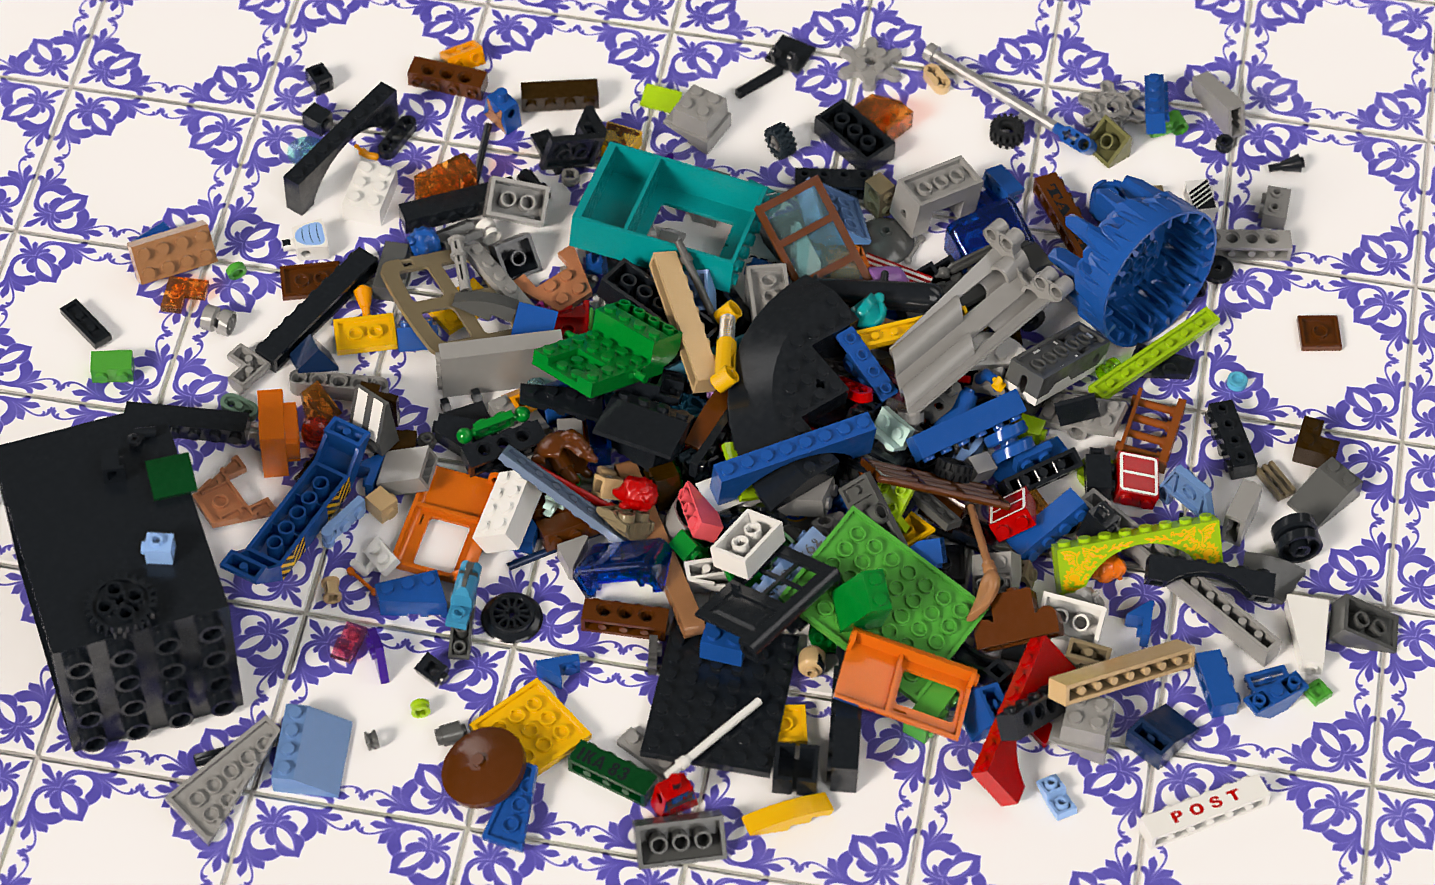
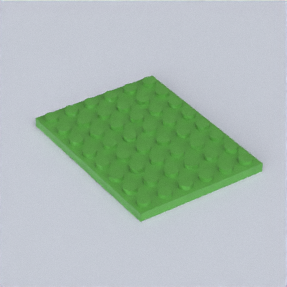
[778,506,990,704]

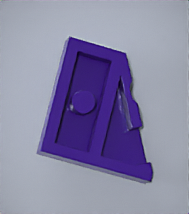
[365,627,390,684]

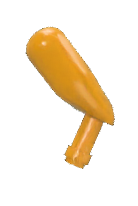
[354,144,379,160]

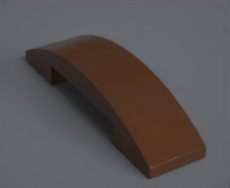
[685,390,728,450]

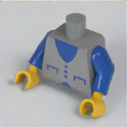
[964,367,1020,424]

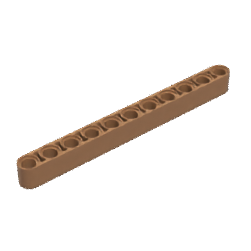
[614,460,705,639]

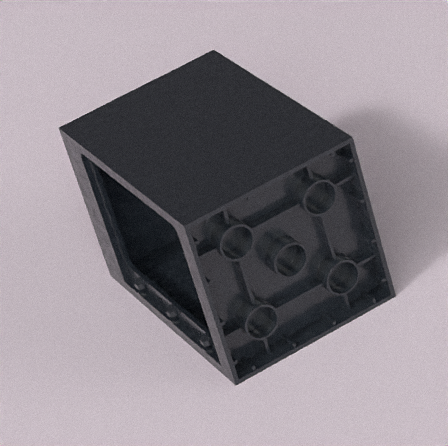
[0,403,244,752]

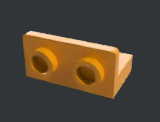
[439,40,486,68]

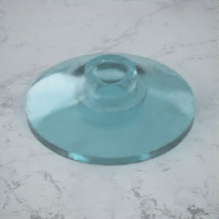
[287,136,320,164]

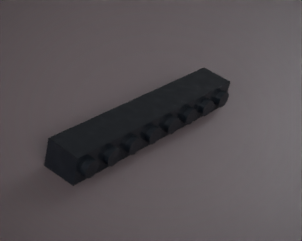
[255,247,378,373]

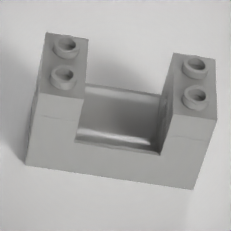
[889,155,984,238]
[744,263,789,322]

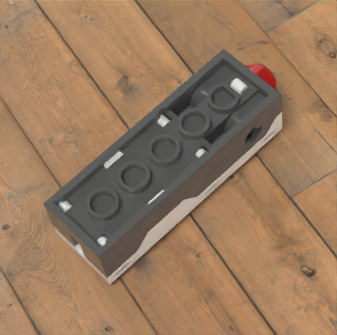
[1003,321,1111,406]

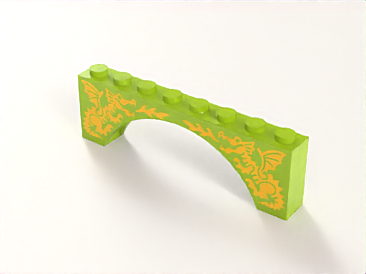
[1051,513,1223,596]

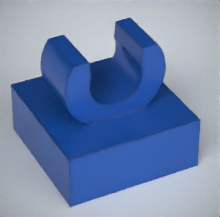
[586,253,604,275]

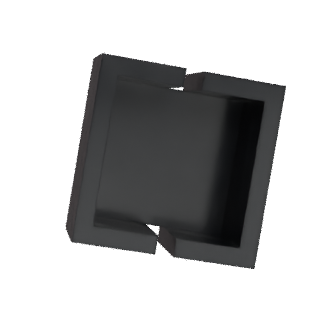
[772,742,820,796]

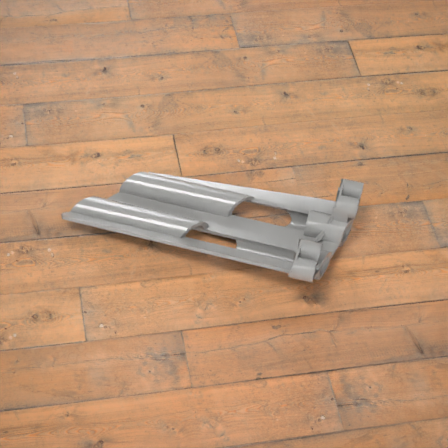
[889,218,1075,417]

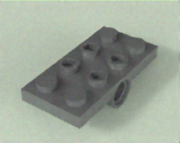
[838,471,909,547]

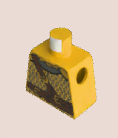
[601,121,642,156]

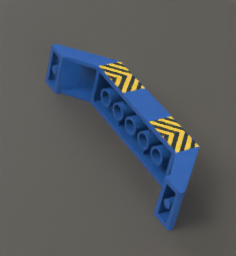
[219,416,371,585]

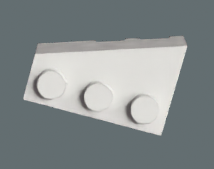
[683,558,729,595]

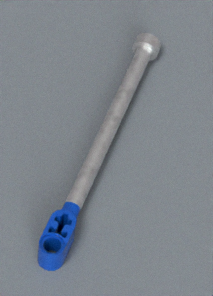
[922,42,1097,156]

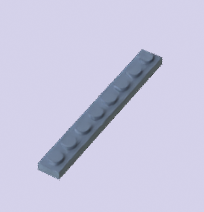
[498,445,646,558]

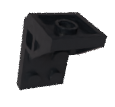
[539,105,608,170]

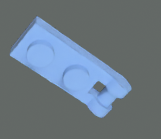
[321,495,366,548]

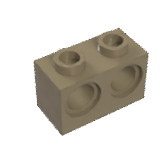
[863,172,895,218]

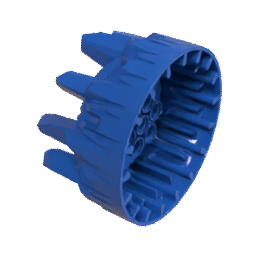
[1048,175,1217,347]

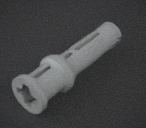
[447,235,472,292]

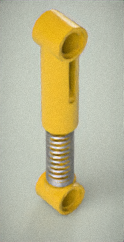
[710,300,742,393]

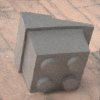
[663,84,731,155]
[1048,696,1116,765]

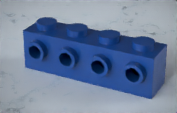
[1144,73,1169,134]
[1006,487,1089,562]

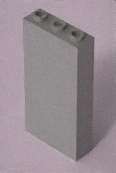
[435,329,563,398]

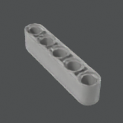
[289,369,389,401]

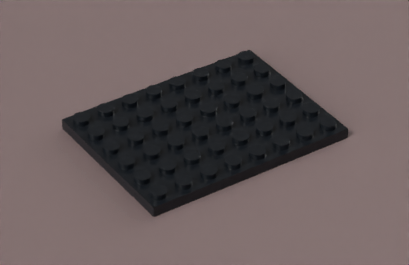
[640,616,800,778]

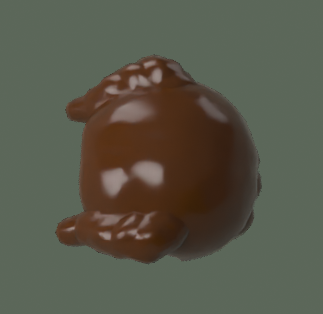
[531,429,599,485]

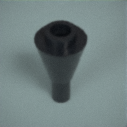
[1268,153,1305,173]

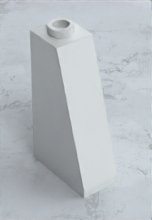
[1284,594,1330,675]

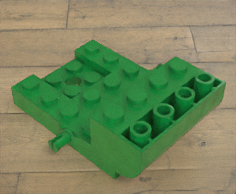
[532,299,683,398]

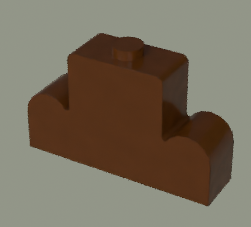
[974,587,1065,653]

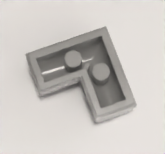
[227,343,271,394]

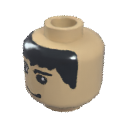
[798,645,827,678]

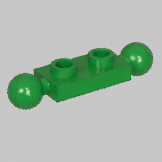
[456,406,530,444]

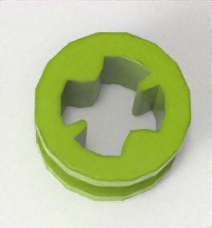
[410,698,431,718]

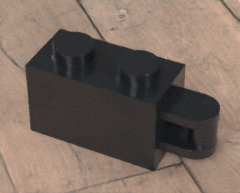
[1083,447,1116,500]
[1076,500,1120,537]

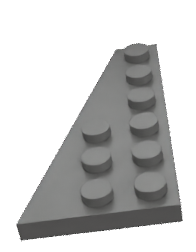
[165,715,281,846]

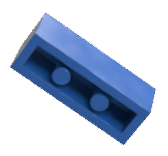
[1194,649,1241,718]

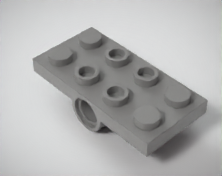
[1038,392,1128,440]

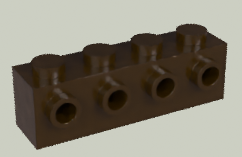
[520,78,599,112]

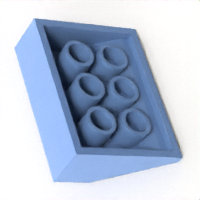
[796,177,872,245]
[271,703,353,798]

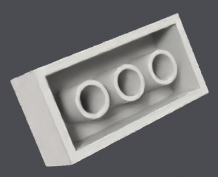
[472,470,542,553]

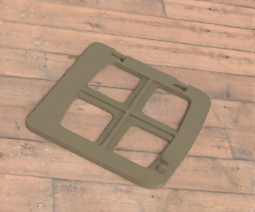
[380,246,516,355]

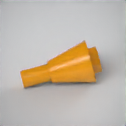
[353,285,373,316]

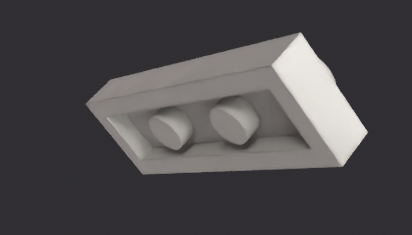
[617,726,675,780]

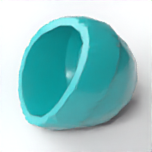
[851,292,887,329]

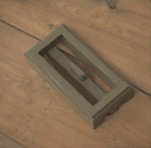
[1256,460,1296,502]

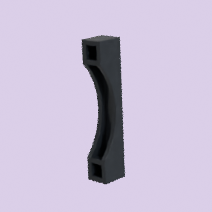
[1144,552,1276,603]
[951,641,1014,692]

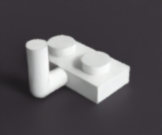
[350,536,401,577]

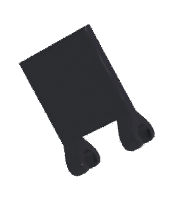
[440,388,497,435]

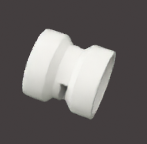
[476,218,502,245]

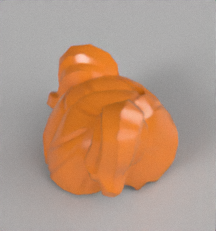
[1091,553,1127,583]

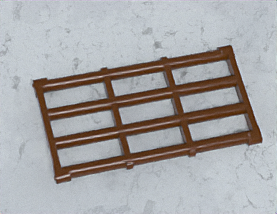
[860,457,1010,510]

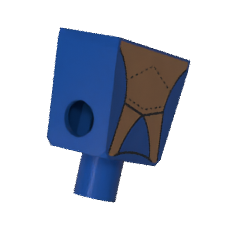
[484,87,522,135]

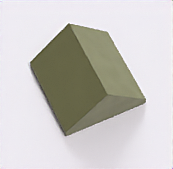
[1083,114,1133,169]

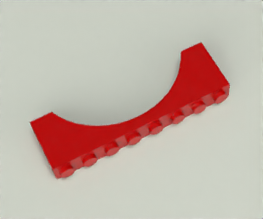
[971,636,1076,807]

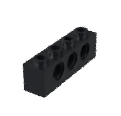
[461,419,546,478]
[997,447,1084,497]
[996,685,1066,741]

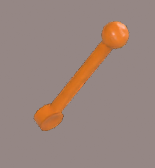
[347,566,375,596]

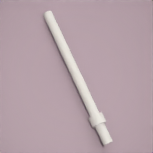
[664,697,762,779]

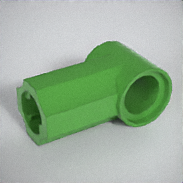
[1149,110,1189,138]

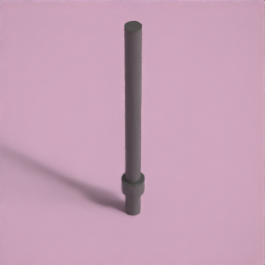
[674,238,719,337]

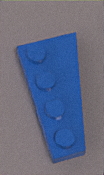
[481,763,539,853]

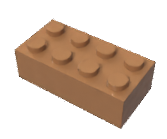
[126,220,218,285]

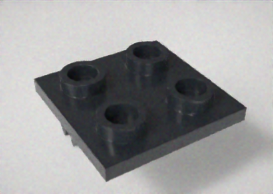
[765,34,816,75]

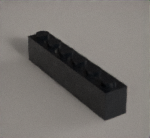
[398,176,513,234]
[124,401,251,445]

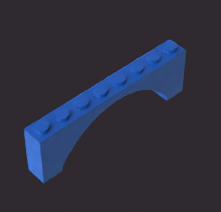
[710,412,876,505]

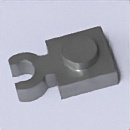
[648,635,662,675]

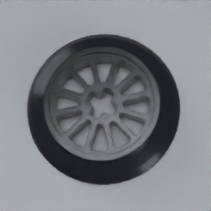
[481,592,543,643]

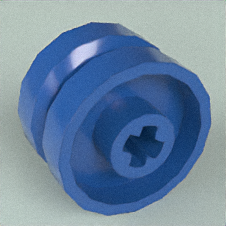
[983,420,1036,464]

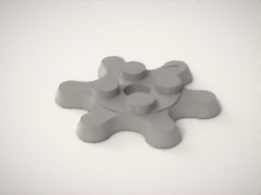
[838,37,903,92]
[1078,80,1145,130]

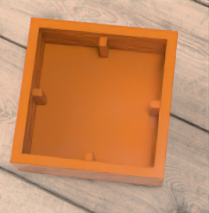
[257,389,301,478]

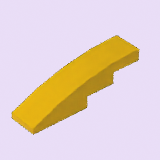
[741,792,834,836]

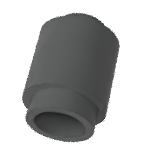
[434,720,467,747]

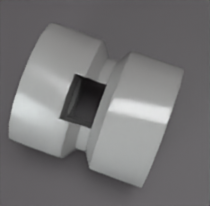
[200,304,237,337]

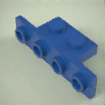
[836,326,898,403]
[992,436,1068,484]

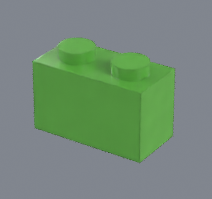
[90,350,134,383]

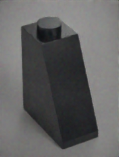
[432,413,484,457]

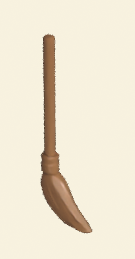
[966,504,1000,622]

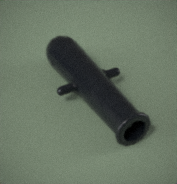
[813,270,944,314]

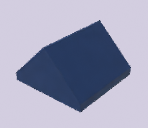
[290,334,339,373]

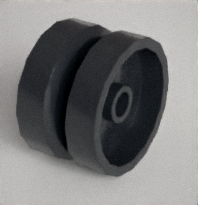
[1270,512,1323,563]

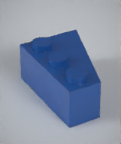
[374,570,448,618]

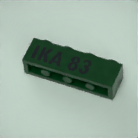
[568,739,658,807]

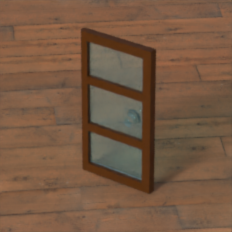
[754,175,873,307]

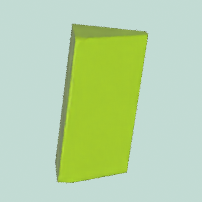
[640,83,682,113]

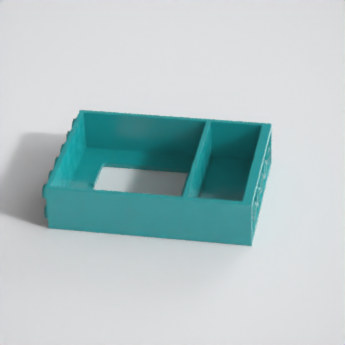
[569,141,770,293]

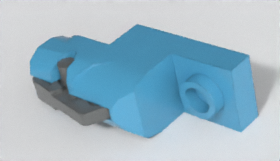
[445,560,482,630]

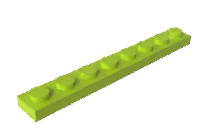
[1088,306,1220,399]

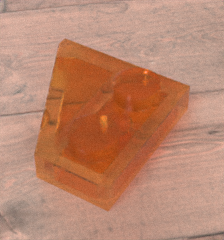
[300,380,342,437]

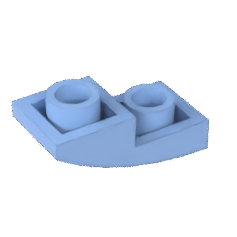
[952,437,984,462]
[1036,773,1077,821]

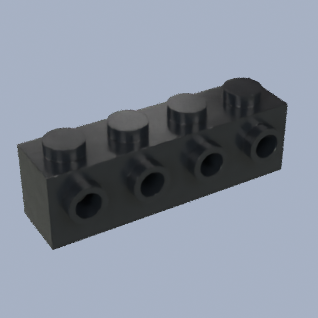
[794,168,873,200]
[1205,400,1258,480]

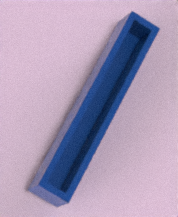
[905,388,1027,463]

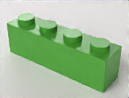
[903,681,959,744]

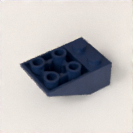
[1124,704,1200,770]

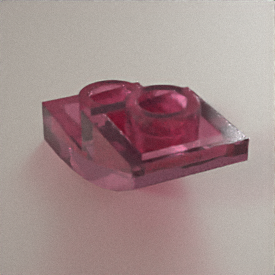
[330,621,367,664]

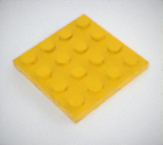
[469,678,592,777]

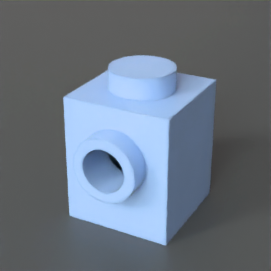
[141,532,176,565]

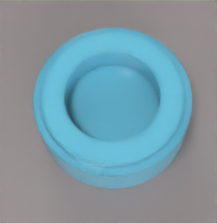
[1227,371,1248,392]

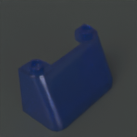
[944,197,1036,273]
[573,538,673,598]

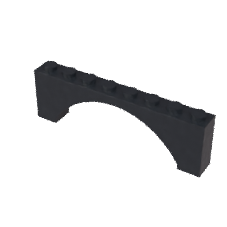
[283,81,399,216]

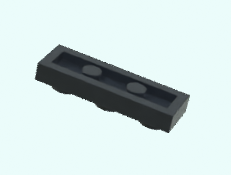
[60,299,112,350]

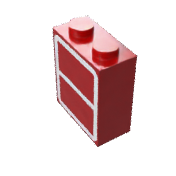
[1112,451,1159,510]
[989,486,1036,542]

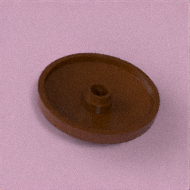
[441,727,527,809]

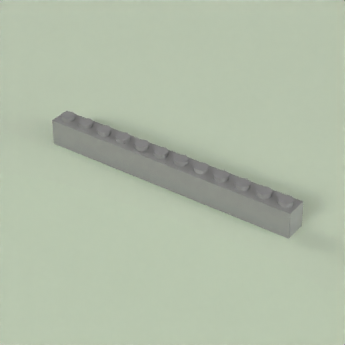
[1081,488,1282,667]

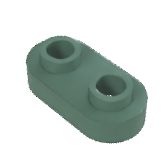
[220,393,258,422]

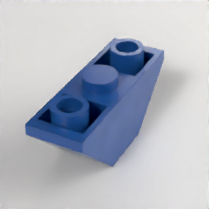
[1243,671,1309,719]

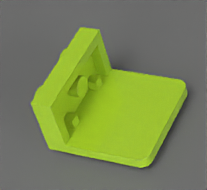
[877,482,915,533]

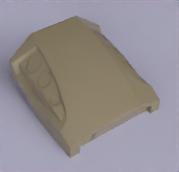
[596,505,655,541]

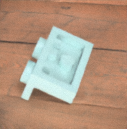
[874,406,915,452]

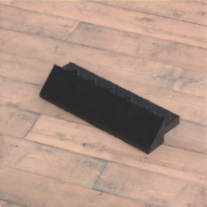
[611,369,688,406]

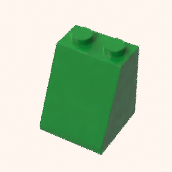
[831,568,892,633]

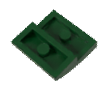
[145,452,198,502]

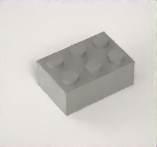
[482,175,550,228]

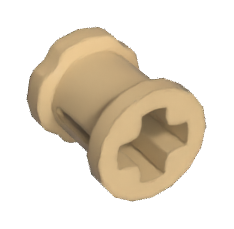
[321,576,342,604]

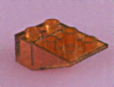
[853,94,914,141]
[414,152,477,200]

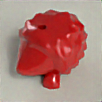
[612,475,659,512]

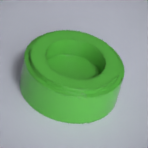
[226,261,247,280]

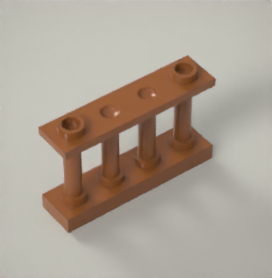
[1114,387,1187,474]

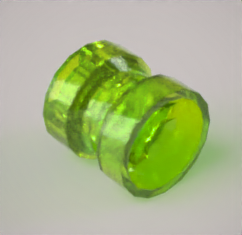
[1095,357,1121,379]

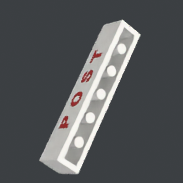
[1138,774,1271,850]

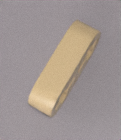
[923,64,951,95]

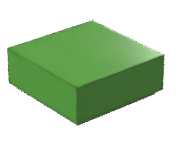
[1303,678,1333,707]

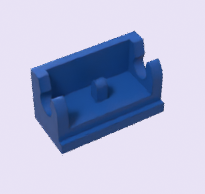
[982,164,1025,208]

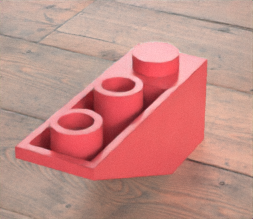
[678,481,724,543]

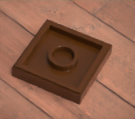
[1296,315,1342,351]

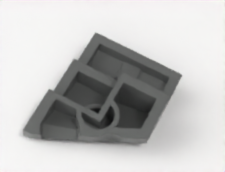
[1243,551,1306,605]

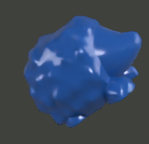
[406,226,442,256]

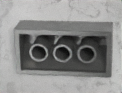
[632,809,727,870]

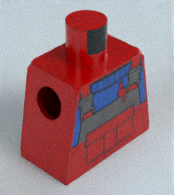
[651,772,698,817]

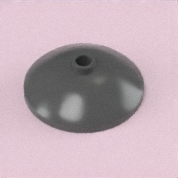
[862,217,915,264]

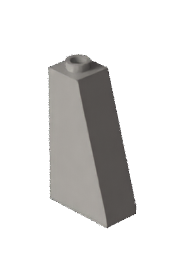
[1192,71,1245,139]

